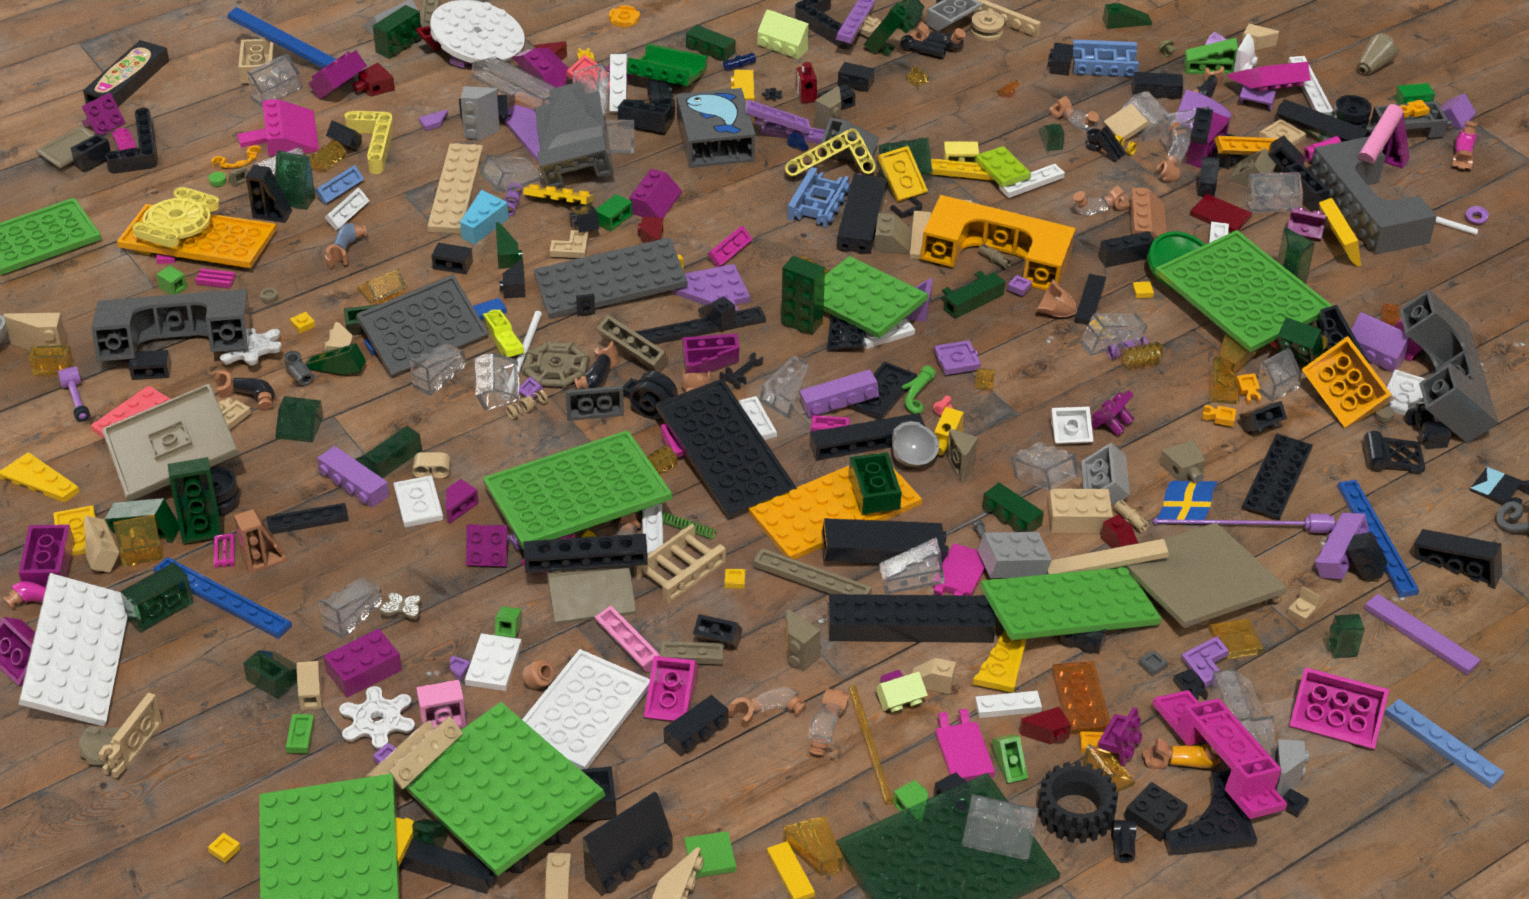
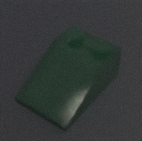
[275,150,316,210]

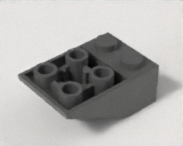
[821,117,879,165]

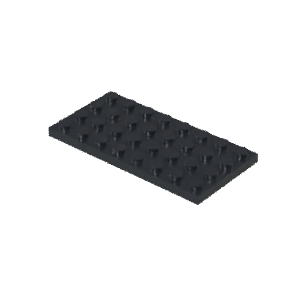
[655,378,797,519]

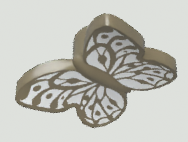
[379,592,421,619]

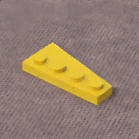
[523,184,594,205]

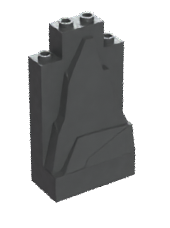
[535,81,614,187]

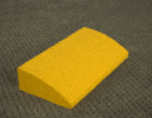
[1319,198,1361,266]

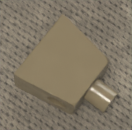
[1160,440,1205,483]

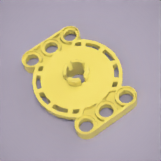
[133,187,220,247]

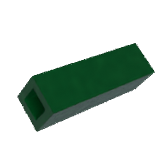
[863,2,914,56]
[941,271,1005,319]

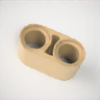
[412,452,451,478]

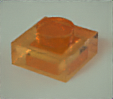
[997,80,1019,96]

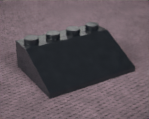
[583,791,673,896]

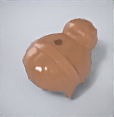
[682,370,711,392]

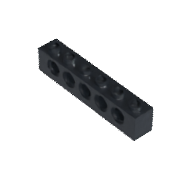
[523,533,648,573]

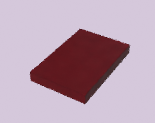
[1190,194,1252,233]

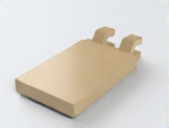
[99,692,162,778]

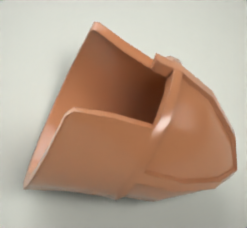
[1036,279,1077,318]

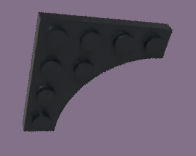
[1164,770,1258,855]

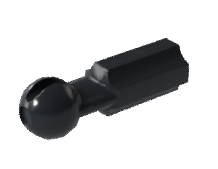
[900,35,947,59]

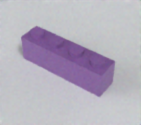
[799,369,879,418]
[317,446,389,508]
[1315,513,1369,579]

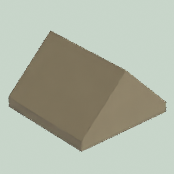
[947,429,978,483]

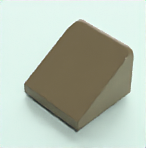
[228,166,248,187]

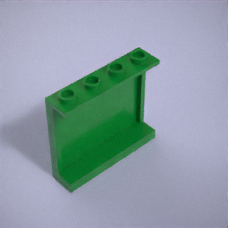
[627,44,708,86]

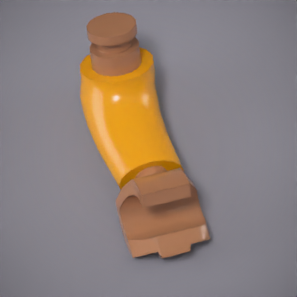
[1143,738,1221,769]

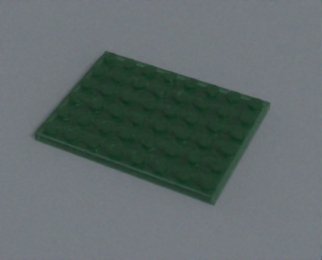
[836,773,1060,899]

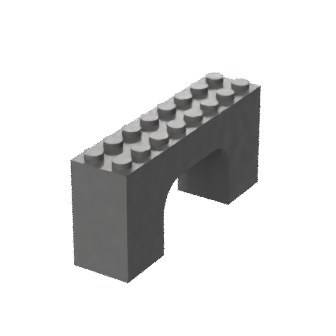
[1309,137,1437,255]
[91,289,251,361]
[1399,289,1499,443]

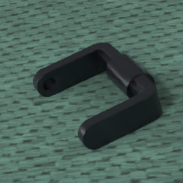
[890,196,922,218]
[1414,402,1425,431]

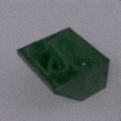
[243,650,297,698]

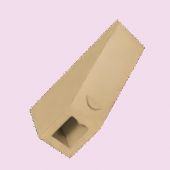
[652,847,704,899]

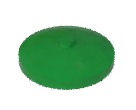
[1147,231,1206,291]

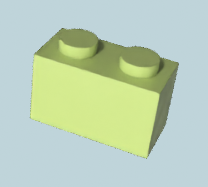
[875,672,928,713]

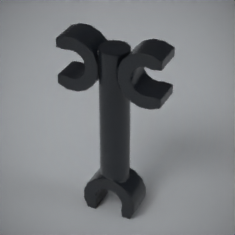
[719,352,763,389]

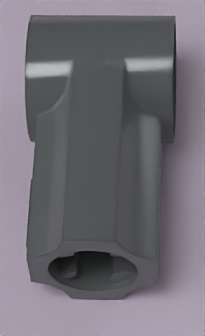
[284,351,314,386]

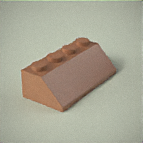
[1130,188,1166,239]

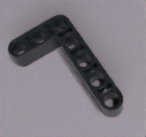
[795,0,852,49]
[105,108,158,174]

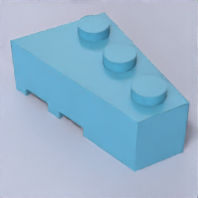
[460,190,509,245]

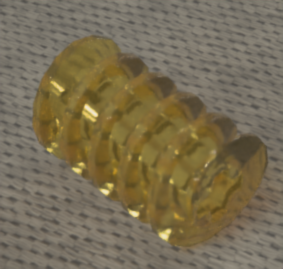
[309,141,347,172]
[1121,341,1163,370]
[646,445,678,476]

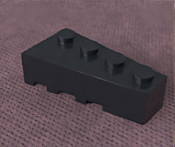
[1316,305,1369,363]
[1414,529,1502,589]

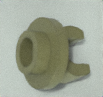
[1159,40,1175,58]

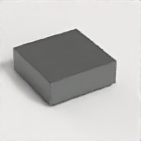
[1138,650,1168,677]

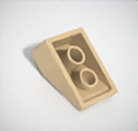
[4,313,67,355]

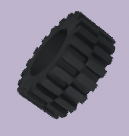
[1037,761,1118,843]

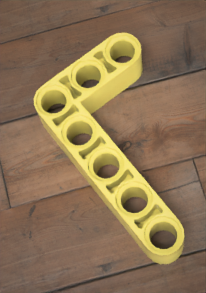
[344,111,394,174]
[784,129,876,177]

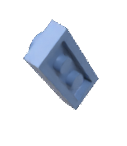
[314,165,364,204]

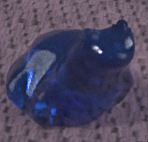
[787,133,809,151]

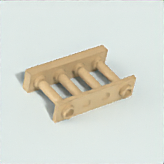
[634,524,726,603]
[366,716,463,789]

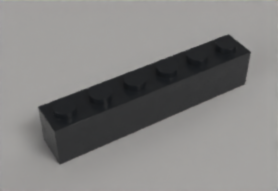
[809,413,926,461]

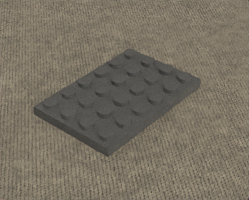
[356,274,489,377]

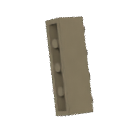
[597,314,669,372]

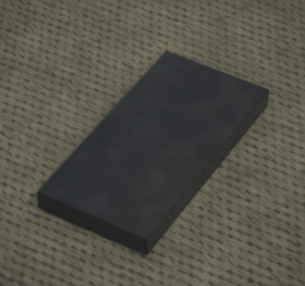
[848,361,917,420]

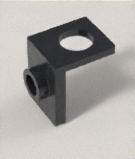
[576,294,595,317]

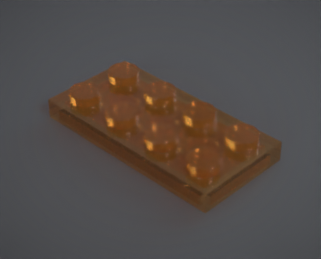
[1052,661,1110,734]

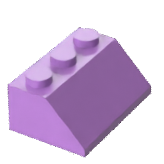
[1351,312,1410,373]

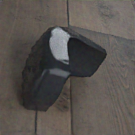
[1405,407,1436,425]

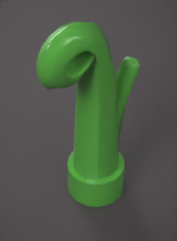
[902,366,936,414]

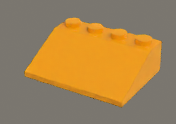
[1301,336,1395,428]

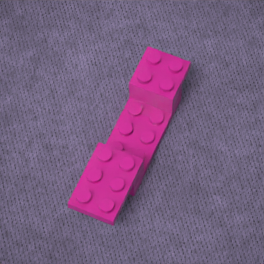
[1152,690,1287,819]

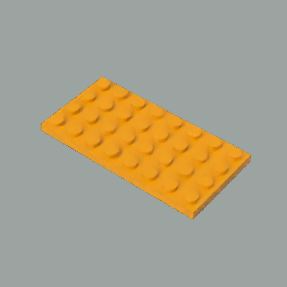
[117,204,277,268]
[748,465,922,560]

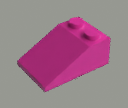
[644,656,699,721]

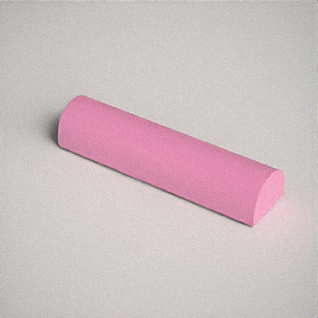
[1358,104,1403,164]
[595,606,660,672]

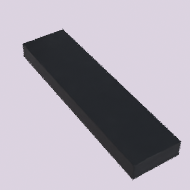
[1075,274,1106,325]
[266,503,349,534]

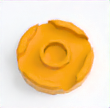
[609,5,640,27]

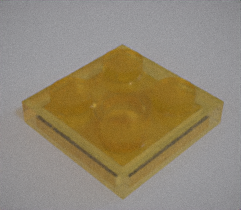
[1209,618,1264,660]

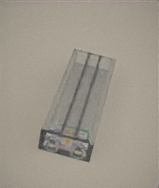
[471,56,556,110]

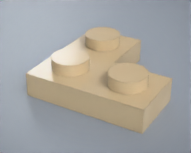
[550,230,589,258]

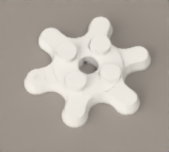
[220,328,282,365]
[340,686,415,750]

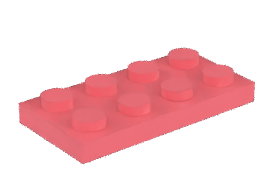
[91,385,170,439]

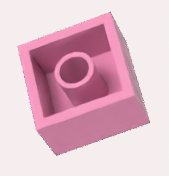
[416,680,466,728]

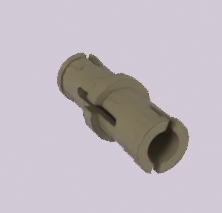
[978,243,1012,269]

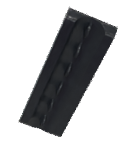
[827,314,866,350]
[1242,433,1313,520]

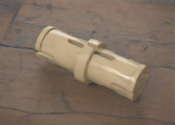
[1114,500,1149,533]

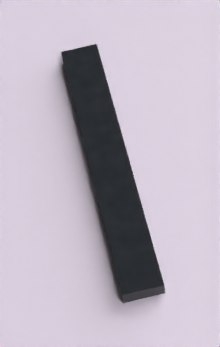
[635,307,766,345]

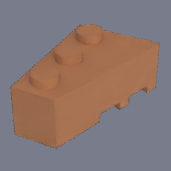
[234,509,288,573]

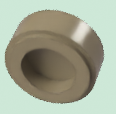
[260,288,279,304]
[1374,405,1394,422]

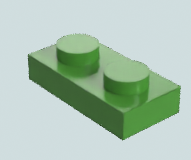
[286,714,315,753]

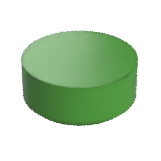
[209,172,227,187]

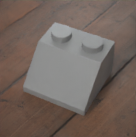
[1273,739,1309,798]

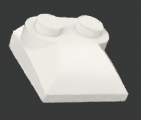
[1234,34,1258,72]
[1051,407,1093,444]

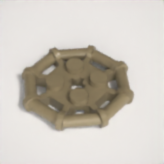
[522,340,590,389]

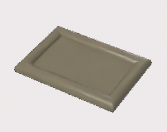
[35,125,95,169]

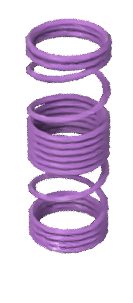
[505,183,522,216]
[1107,337,1149,359]

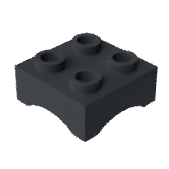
[1124,782,1188,842]

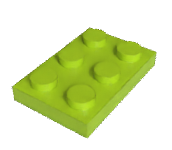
[975,146,1031,188]

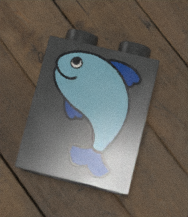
[677,88,755,168]

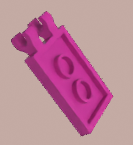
[933,543,986,596]
[935,708,995,782]

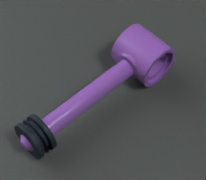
[58,366,90,422]

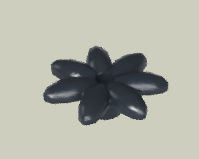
[762,88,783,101]

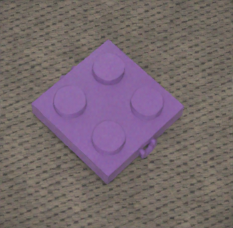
[934,340,981,375]

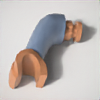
[326,223,367,270]

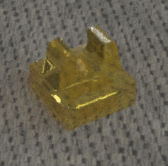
[906,65,929,87]
[975,368,995,389]

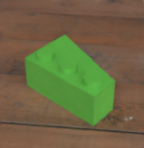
[1184,38,1238,75]

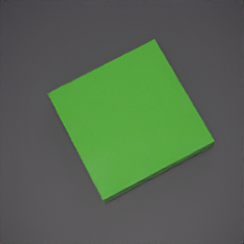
[684,831,736,878]

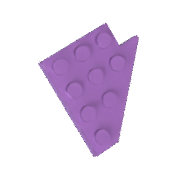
[670,264,750,311]

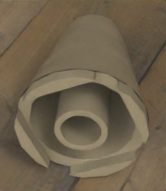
[1357,33,1399,75]

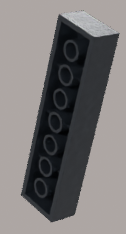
[828,594,996,643]

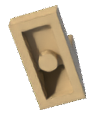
[1287,586,1326,624]

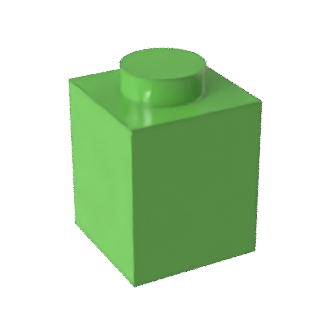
[157,266,187,295]
[495,606,522,638]

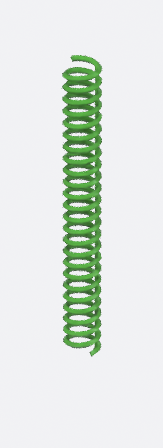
[637,510,717,539]

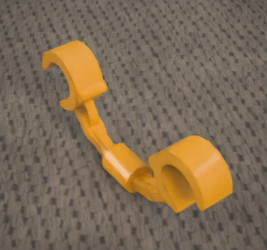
[211,145,261,169]

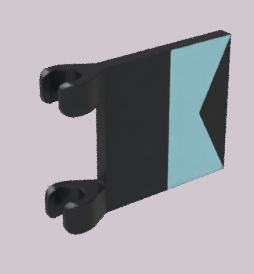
[1470,467,1529,512]

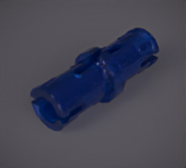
[723,52,756,71]

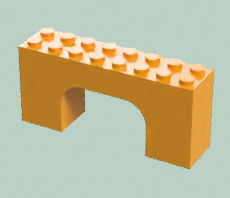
[920,195,1076,291]

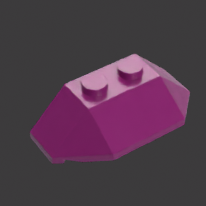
[513,48,568,95]

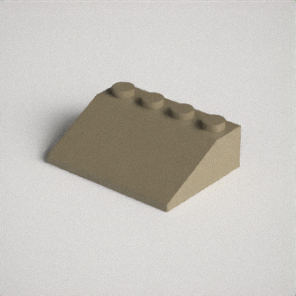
[546,566,636,624]

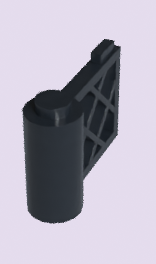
[1363,431,1426,474]

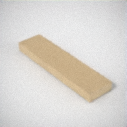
[910,211,931,260]

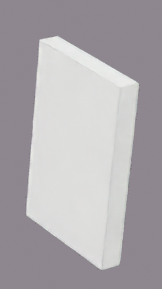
[1387,370,1425,416]
[393,475,443,527]

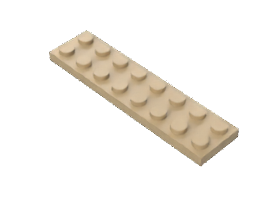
[427,143,483,234]

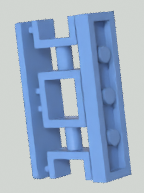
[1072,39,1139,77]
[787,167,851,228]

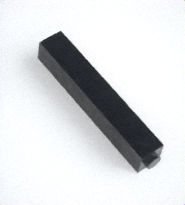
[1276,99,1371,142]
[399,839,498,894]

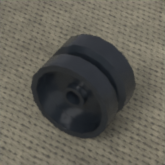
[1333,95,1372,128]
[629,371,678,420]
[210,466,240,516]

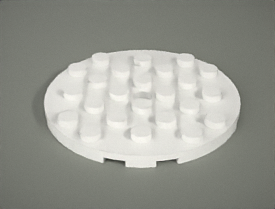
[430,0,525,65]

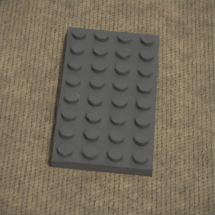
[533,237,688,319]

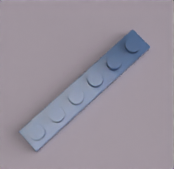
[1385,699,1505,789]

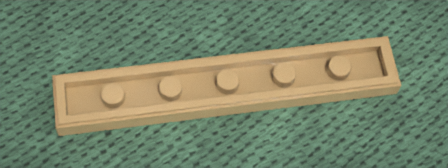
[1047,539,1169,574]

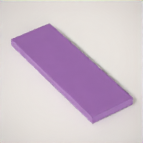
[501,105,540,163]

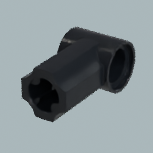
[1112,819,1136,863]

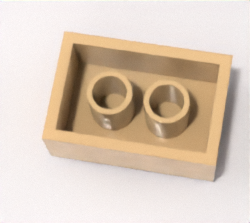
[238,39,276,84]
[1048,489,1113,533]

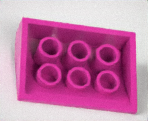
[1227,61,1311,91]
[262,99,319,156]
[1289,667,1390,750]

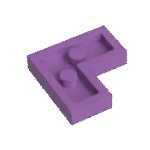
[1182,636,1229,688]

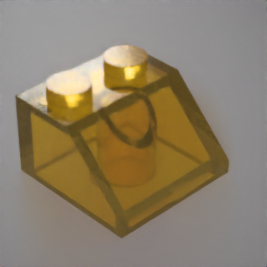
[357,268,407,304]
[113,514,163,567]

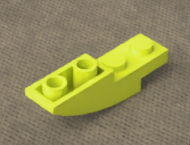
[483,310,525,357]

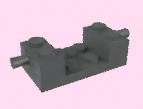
[1364,101,1452,138]

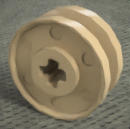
[971,11,1004,41]

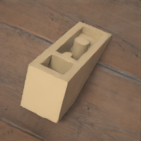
[84,516,119,572]

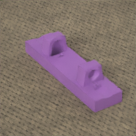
[745,99,810,135]

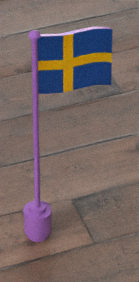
[1153,481,1335,533]

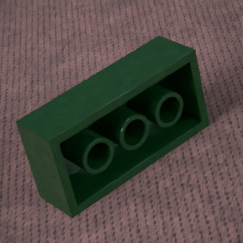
[781,256,825,335]
[168,457,223,544]

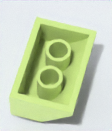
[757,9,809,59]

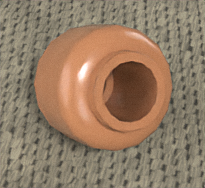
[523,660,554,689]

